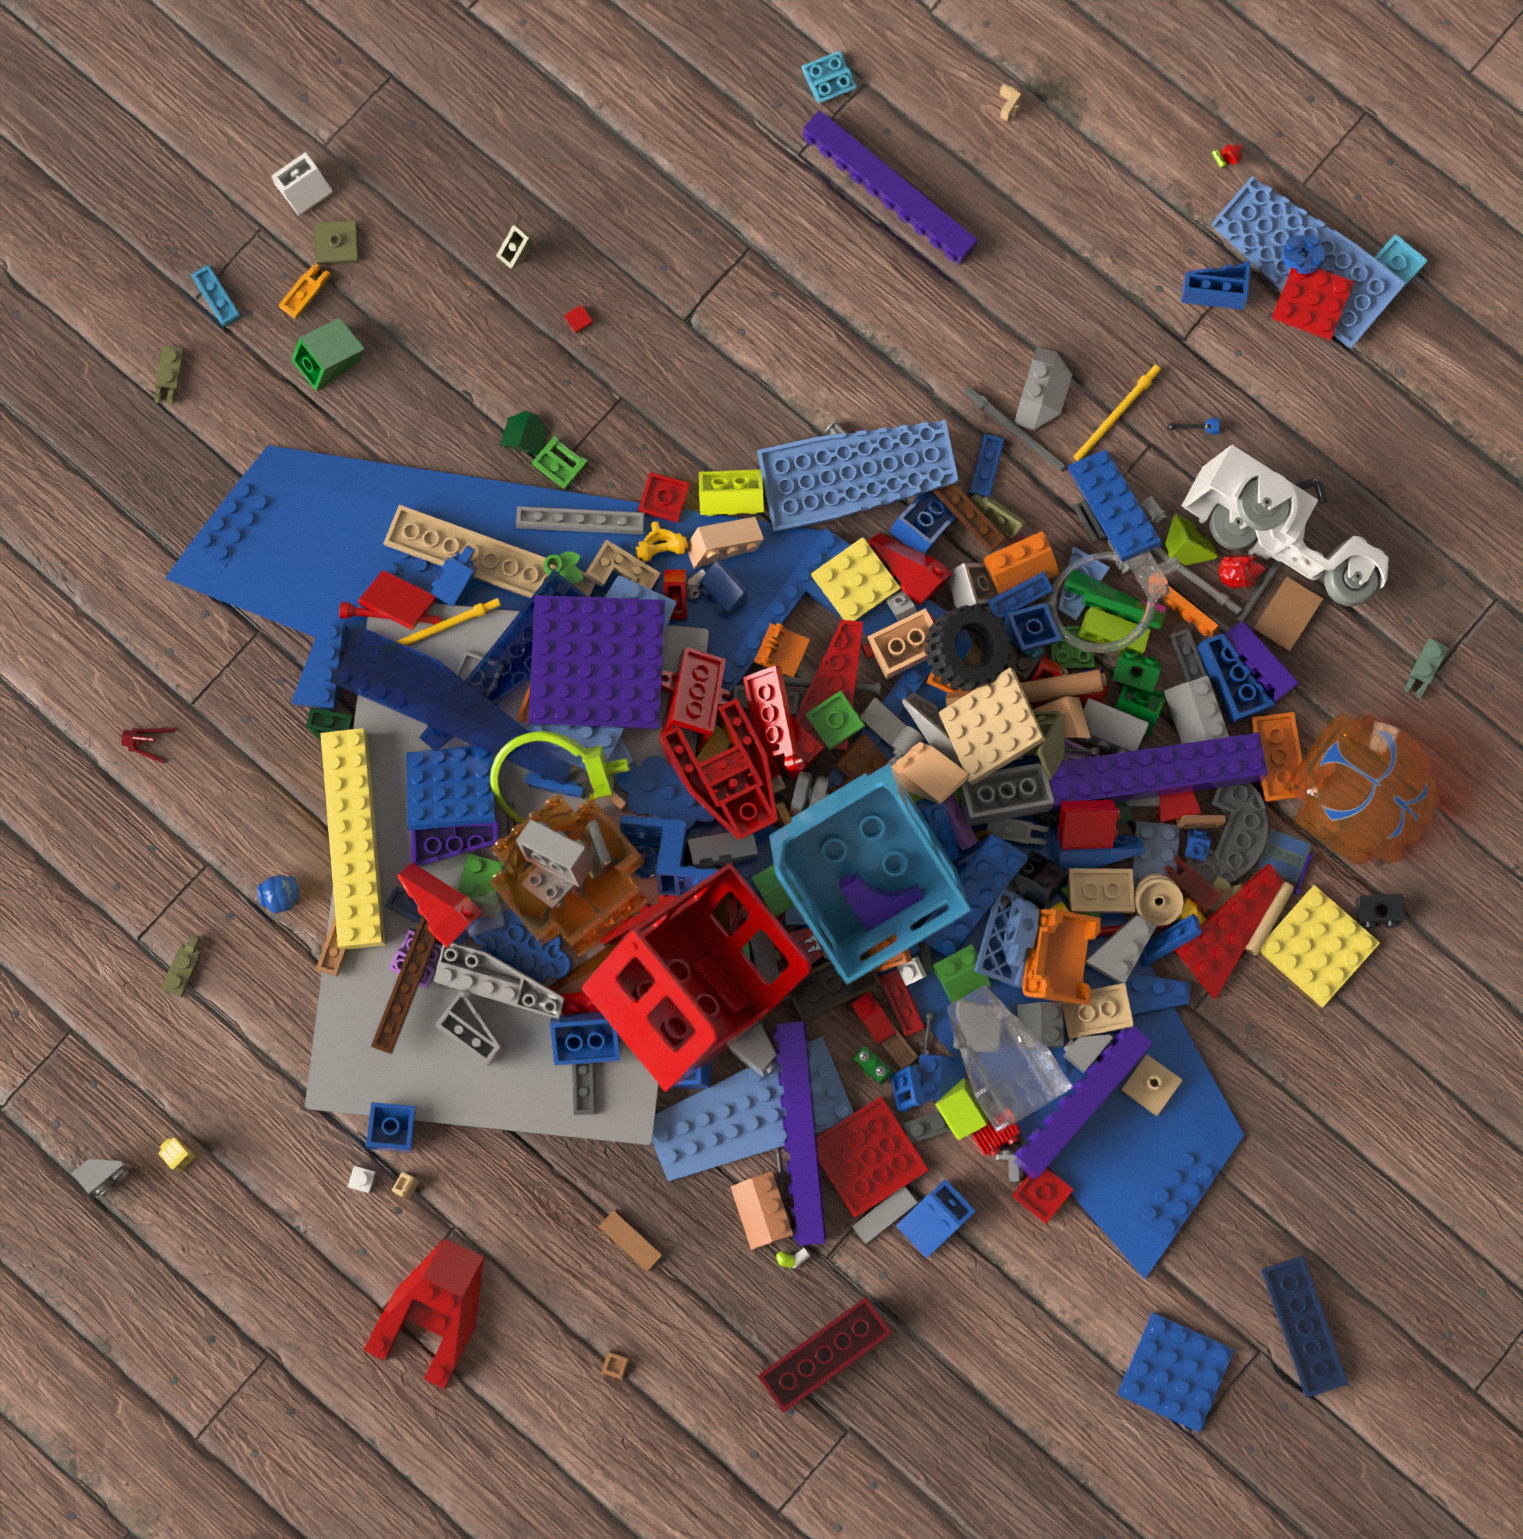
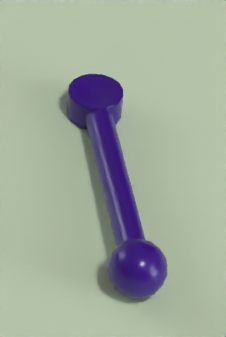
[1294,852,1313,895]

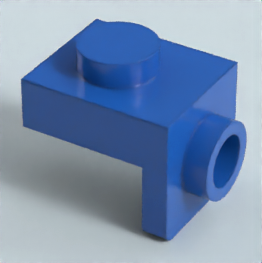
[1185,828,1211,861]

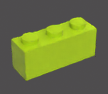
[1079,607,1151,656]

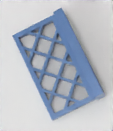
[974,889,1047,987]

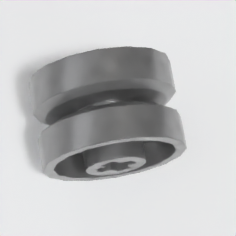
[790,771,830,818]

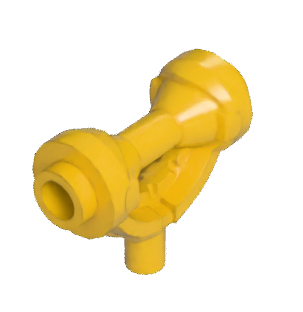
[635,522,688,562]

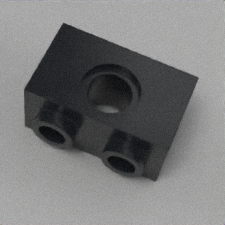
[1356,894,1405,928]

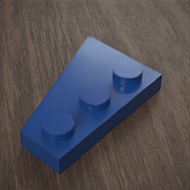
[1125,974,1190,1015]

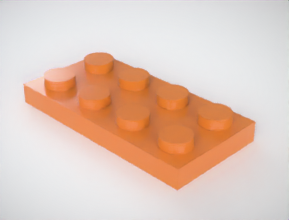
[1251,712,1308,803]

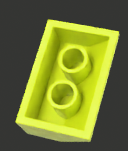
[699,469,764,516]

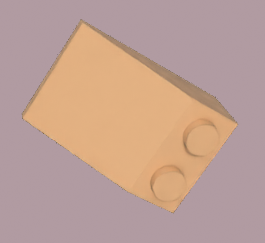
[892,742,969,804]

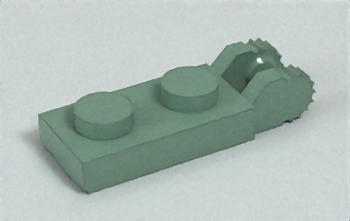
[1403,638,1448,699]

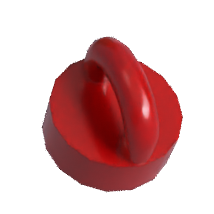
[1221,144,1243,165]

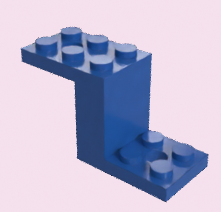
[620,815,724,900]

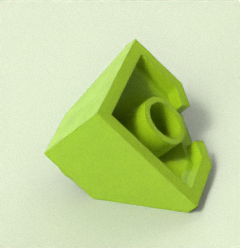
[1165,514,1218,565]

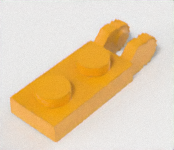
[279,263,331,319]

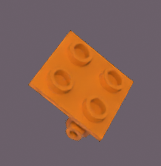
[754,623,810,678]

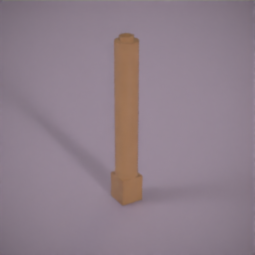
[946,669,1107,707]

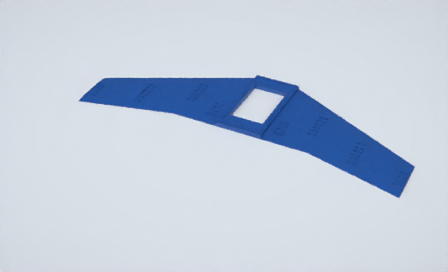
[165,445,1244,1279]

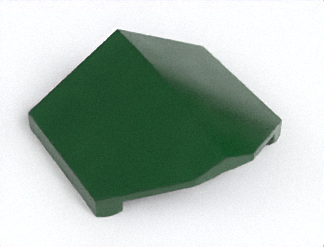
[500,411,548,456]

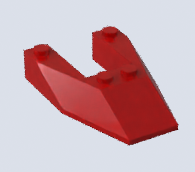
[658,698,778,841]
[364,1239,484,1389]

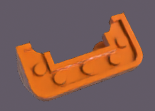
[1023,910,1101,1005]

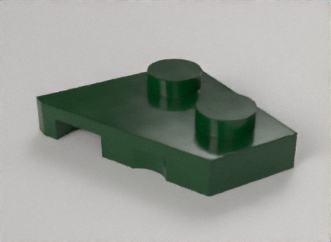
[306,707,353,740]

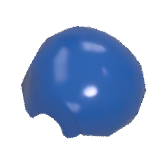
[627,846,659,879]

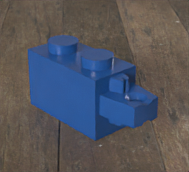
[431,545,478,607]

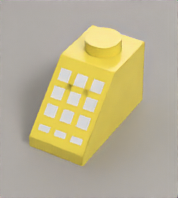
[158,1137,196,1173]

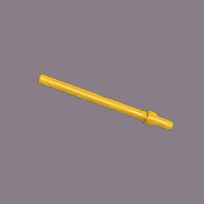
[1073,364,1161,461]
[379,598,501,656]

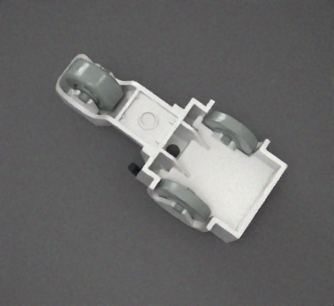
[1181,445,1389,607]

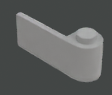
[860,698,925,757]

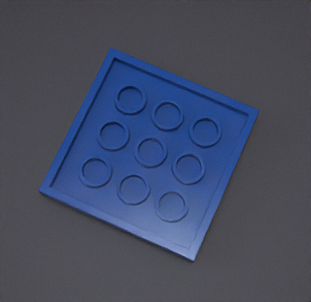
[406,744,496,831]
[1117,1312,1234,1432]

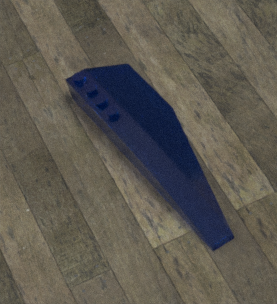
[331,628,572,786]

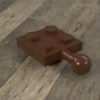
[828,734,889,795]

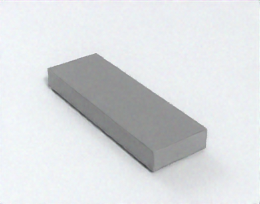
[852,1186,917,1244]

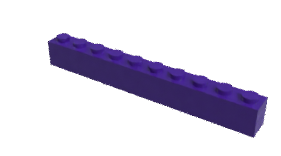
[803,110,977,265]
[774,1021,827,1246]

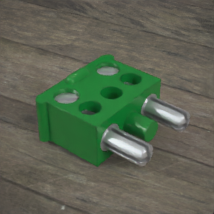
[852,1046,892,1085]

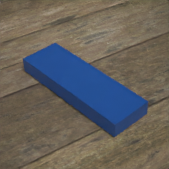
[969,433,1005,498]
[987,571,1054,619]
[1142,914,1202,965]

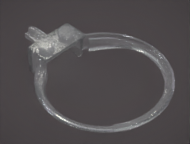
[1049,551,1181,653]

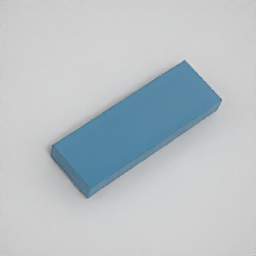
[191,264,241,328]

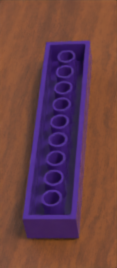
[1048,733,1268,812]

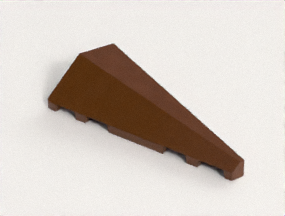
[548,938,622,994]

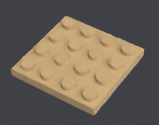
[938,668,1046,785]

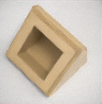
[392,1172,420,1200]

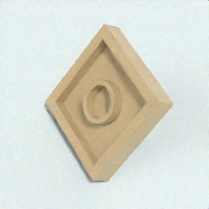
[1120,1054,1182,1116]

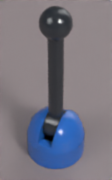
[1168,418,1219,434]

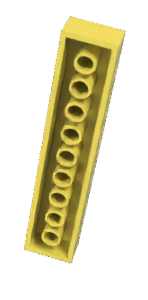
[321,728,386,950]

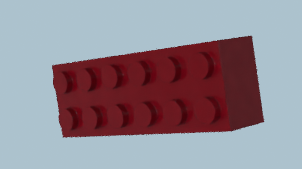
[757,1297,892,1413]

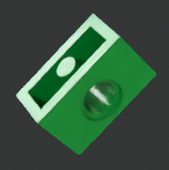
[1112,650,1162,693]

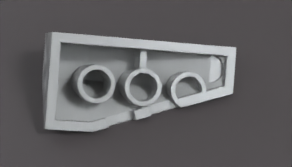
[902,693,963,768]

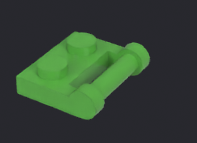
[532,435,589,490]

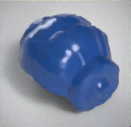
[257,875,300,913]

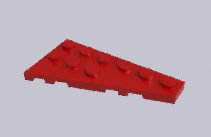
[794,620,864,751]
[1175,864,1284,999]

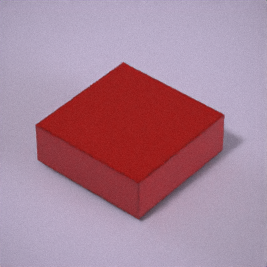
[564,304,593,334]

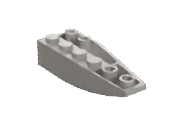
[434,942,565,1019]

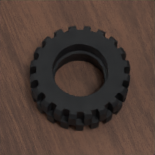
[925,605,1012,691]

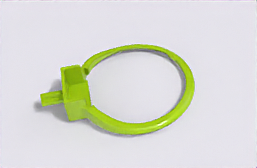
[490,731,630,830]

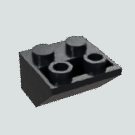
[1013,850,1069,910]

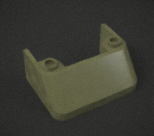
[1023,711,1065,779]

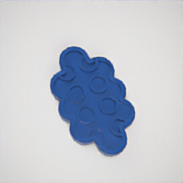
[617,756,716,831]
[471,909,573,984]

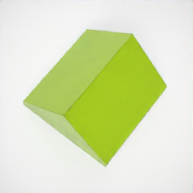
[935,1078,988,1140]

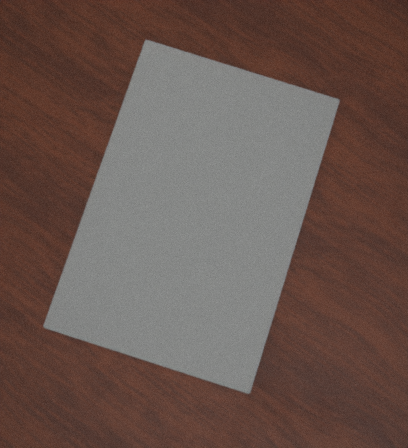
[305,603,709,1145]

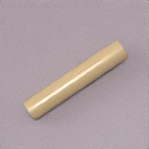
[1245,882,1294,956]

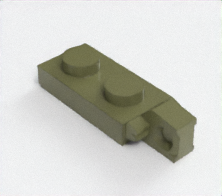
[970,494,1025,540]
[161,936,201,997]

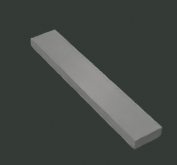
[516,506,644,535]

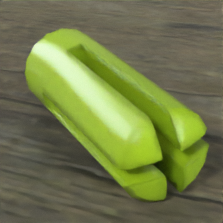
[1212,149,1227,168]

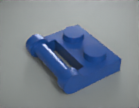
[890,1065,927,1113]

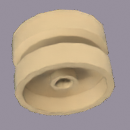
[1134,873,1184,926]

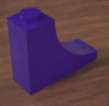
[838,872,924,932]

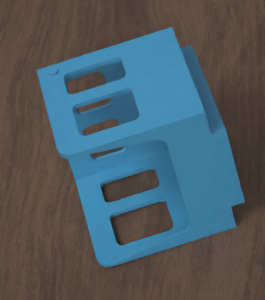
[769,763,971,984]

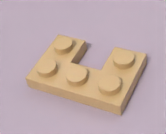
[584,540,660,590]

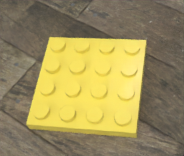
[1260,885,1380,1007]

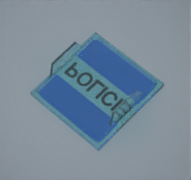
[1257,828,1312,883]

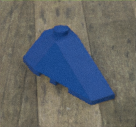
[1051,828,1145,869]

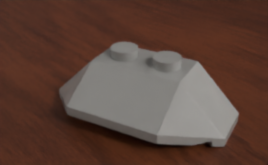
[1014,347,1072,431]

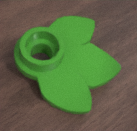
[543,551,583,593]

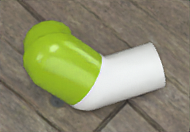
[776,1248,810,1268]

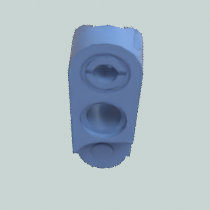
[1002,898,1039,967]

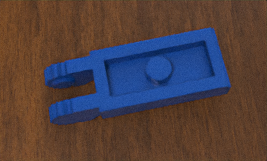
[524,772,586,799]

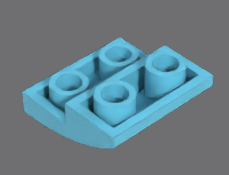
[802,51,857,104]

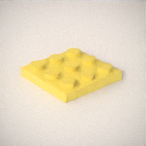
[811,537,901,621]

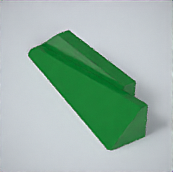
[1064,568,1165,630]

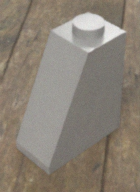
[727,1023,778,1078]

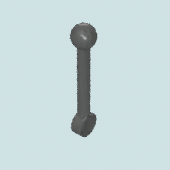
[1065,747,1099,757]
[921,1012,934,1055]

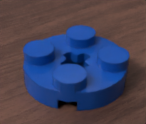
[1282,235,1326,274]

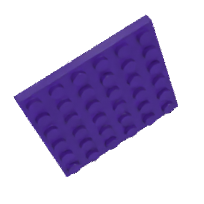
[528,595,665,730]

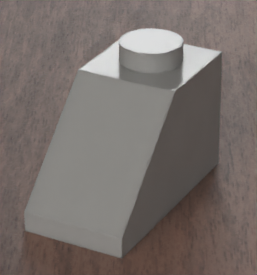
[1063,1035,1113,1073]

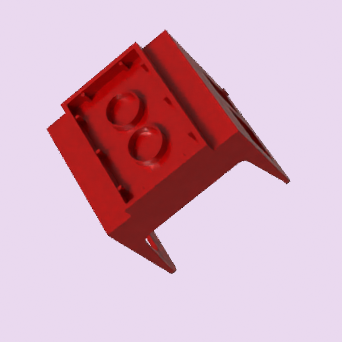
[581,863,812,1092]

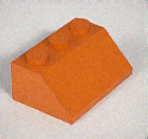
[983,531,1060,595]

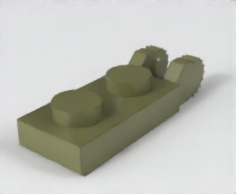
[154,346,184,405]

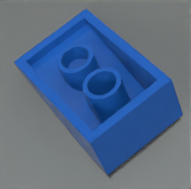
[889,491,957,554]

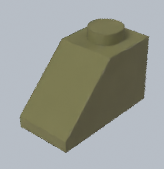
[496,224,533,269]

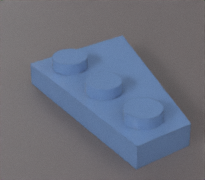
[1058,546,1110,622]

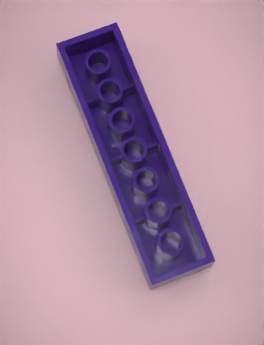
[1013,1026,1153,1179]

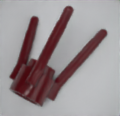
[121,728,177,763]

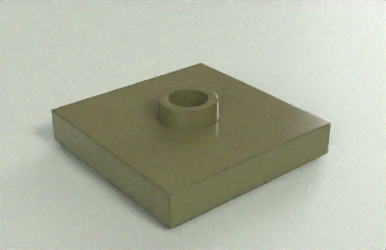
[314,220,358,265]

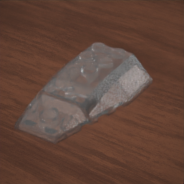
[947,985,1073,1132]

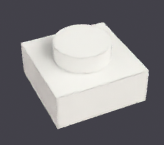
[897,956,927,985]
[348,1166,376,1194]

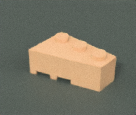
[686,517,764,569]

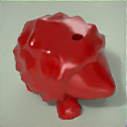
[1218,555,1265,589]

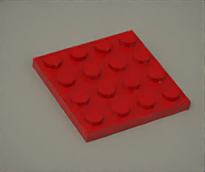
[817,1096,929,1218]

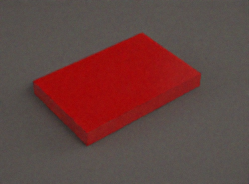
[359,570,437,630]

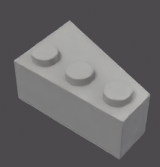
[1085,915,1156,984]

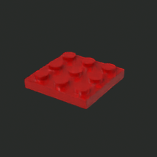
[1271,267,1354,341]

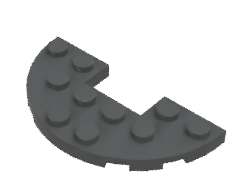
[1177,783,1268,889]

